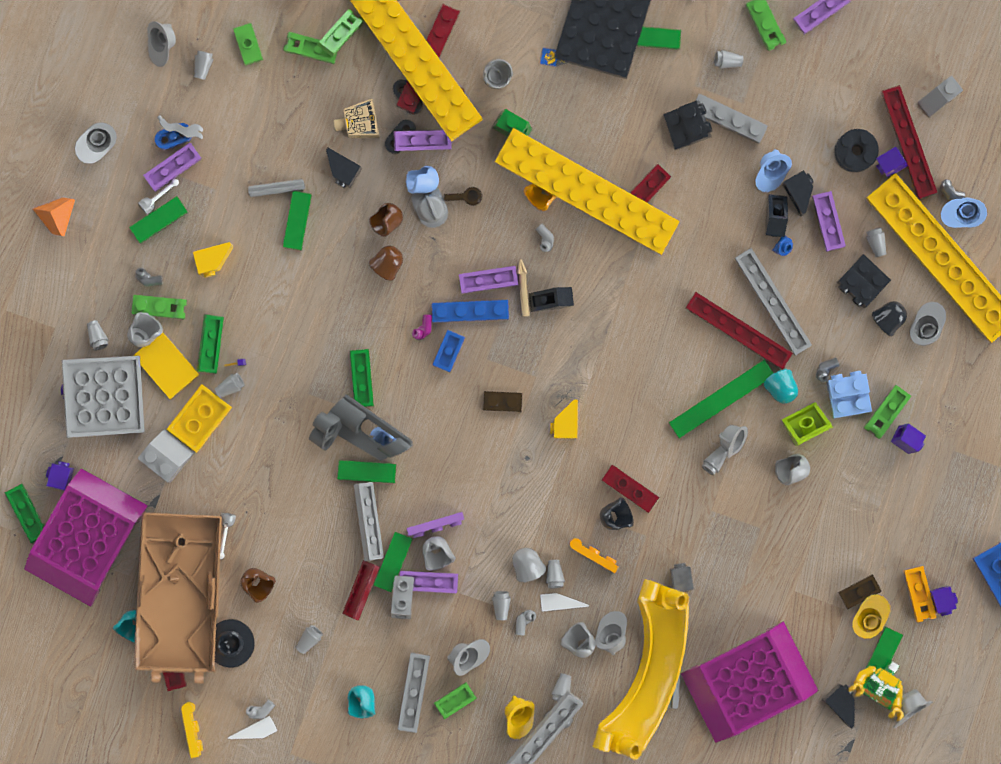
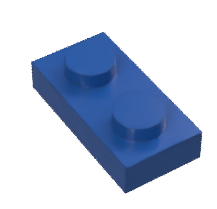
[433,330,465,373]

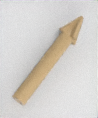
[517,259,530,317]

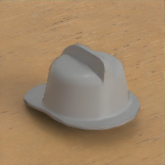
[147,21,176,67]
[75,122,117,164]
[411,188,448,228]
[910,302,946,346]
[719,425,748,458]
[595,611,627,655]
[447,639,490,676]
[893,689,933,728]

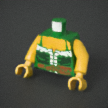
[848,660,903,722]

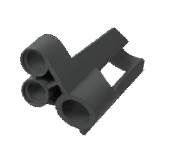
[309,394,413,461]

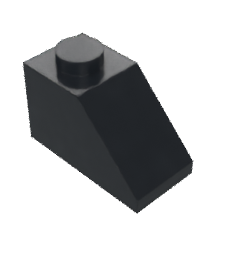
[326,147,362,189]
[782,170,814,217]
[765,194,788,237]
[529,287,574,312]
[822,683,855,729]

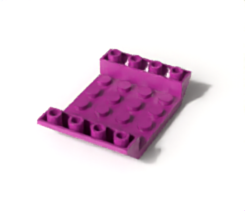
[24,468,148,607]
[680,621,819,743]

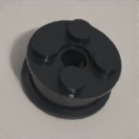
[834,129,879,173]

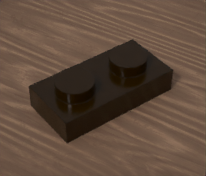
[483,391,522,412]
[838,574,882,609]

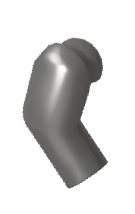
[940,179,965,200]
[816,357,839,382]

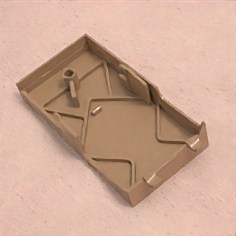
[133,513,222,683]

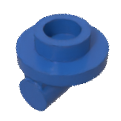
[772,236,793,256]

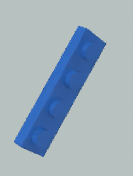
[432,300,509,323]

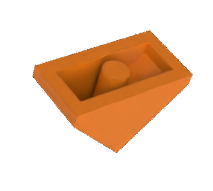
[33,198,75,236]

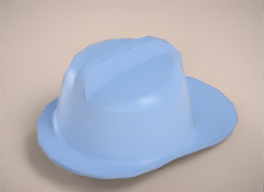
[755,149,792,192]
[941,197,987,228]

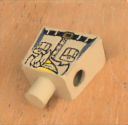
[334,99,380,138]

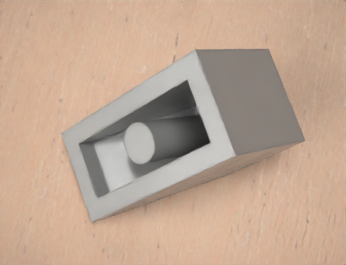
[917,75,963,117]

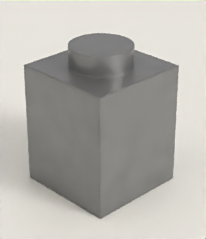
[670,563,694,591]

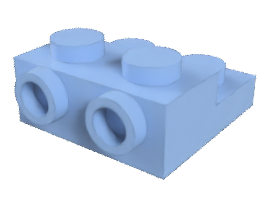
[826,371,872,419]

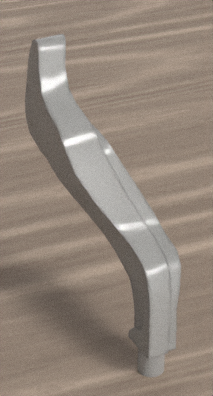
[157,115,203,139]

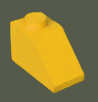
[193,242,233,278]
[550,400,578,439]

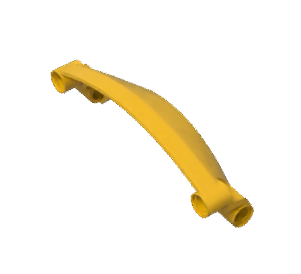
[592,579,689,760]

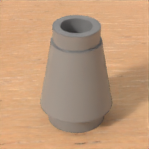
[714,50,743,69]
[194,51,213,80]
[866,228,887,257]
[87,320,108,350]
[215,373,245,398]
[702,446,727,475]
[546,560,565,589]
[492,591,511,620]
[296,625,323,654]
[552,673,571,702]

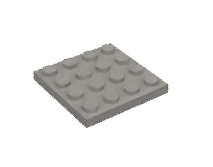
[61,356,145,438]

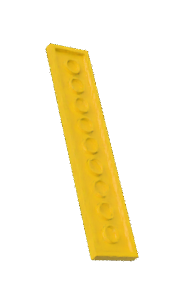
[349,0,483,142]
[495,128,680,255]
[866,173,1001,343]

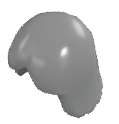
[127,312,163,347]
[775,454,810,486]
[423,536,455,571]
[512,548,546,583]
[561,622,596,658]

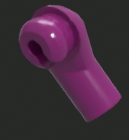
[412,315,432,340]

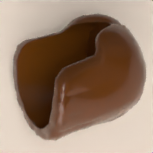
[369,203,403,237]
[369,245,403,281]
[240,568,276,603]

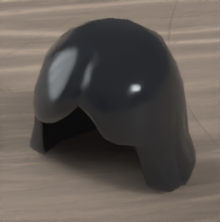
[872,301,907,336]
[600,497,634,530]

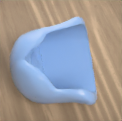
[406,166,439,194]

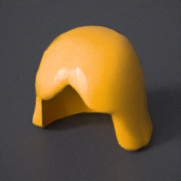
[524,184,556,211]

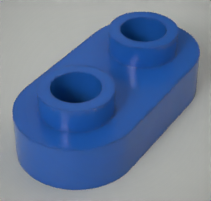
[155,123,192,150]

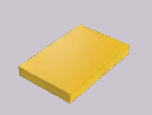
[133,331,200,399]
[166,384,232,453]

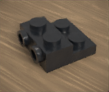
[663,100,713,150]
[837,254,891,308]

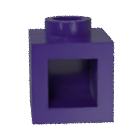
[876,146,907,178]
[891,423,926,454]
[46,461,74,490]
[930,586,958,616]

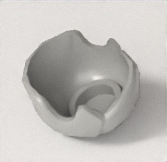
[483,59,513,89]

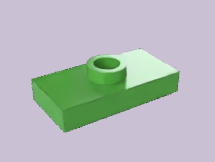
[233,23,263,66]
[434,682,477,720]

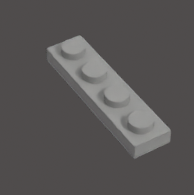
[696,93,768,144]
[354,482,384,561]
[398,652,430,733]

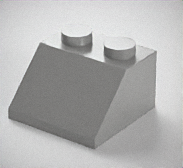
[137,429,195,483]

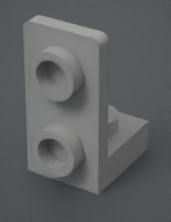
[391,576,414,620]

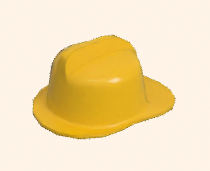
[852,595,890,639]
[504,696,535,739]

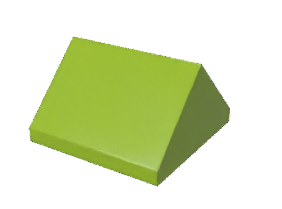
[782,402,833,446]

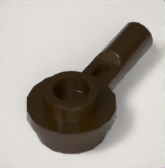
[444,187,483,206]

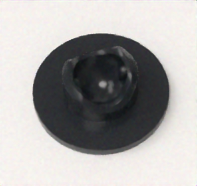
[215,619,255,668]

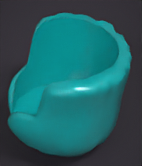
[764,369,798,404]
[113,610,136,643]
[347,685,375,719]

